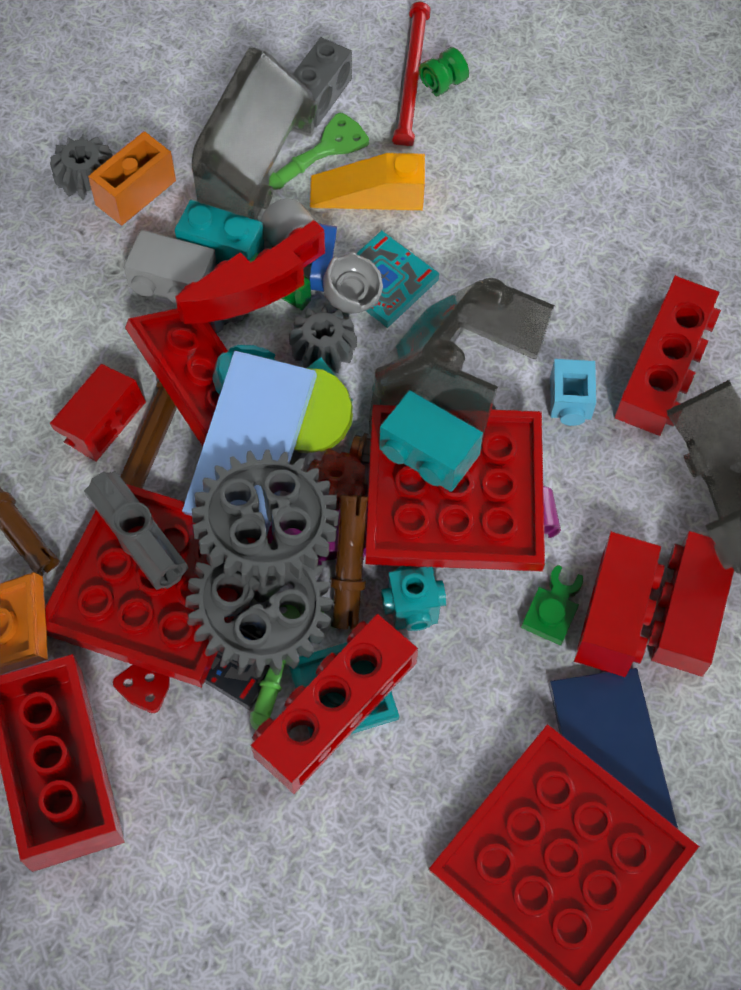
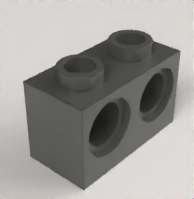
[283,37,352,128]

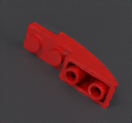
[175,220,325,324]

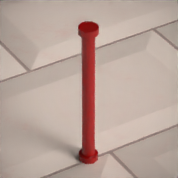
[392,2,431,146]

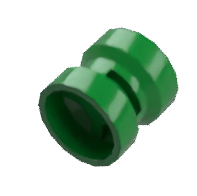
[419,47,469,97]

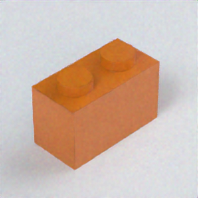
[88,131,176,226]

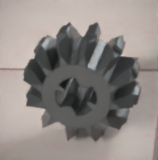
[50,134,113,200]
[289,305,357,373]

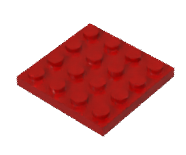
[365,405,545,572]
[45,484,267,688]
[428,724,700,990]

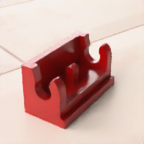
[50,364,146,462]

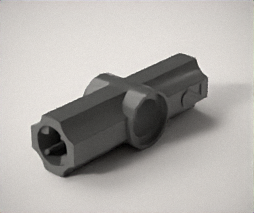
[84,471,188,590]

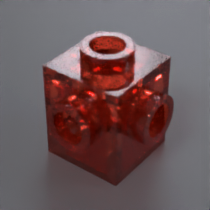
[307,448,369,510]

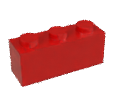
[574,531,665,677]
[647,531,740,677]

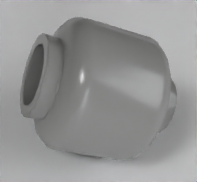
[260,198,314,248]

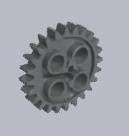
[192,450,339,587]
[185,538,333,677]

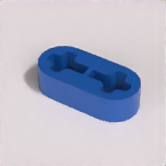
[309,223,337,292]

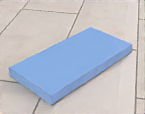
[182,351,317,536]

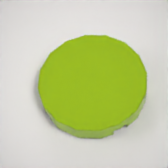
[294,368,353,453]

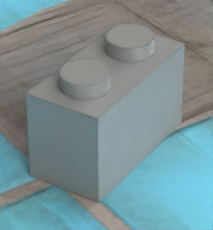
[123,230,217,305]

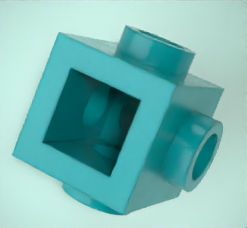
[381,566,446,631]

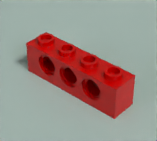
[615,275,721,436]
[250,614,418,794]

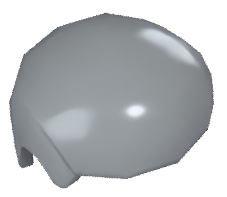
[322,252,383,314]

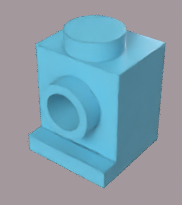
[550,359,596,426]

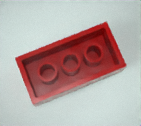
[0,654,125,872]

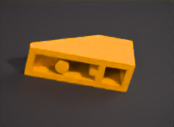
[310,153,425,211]

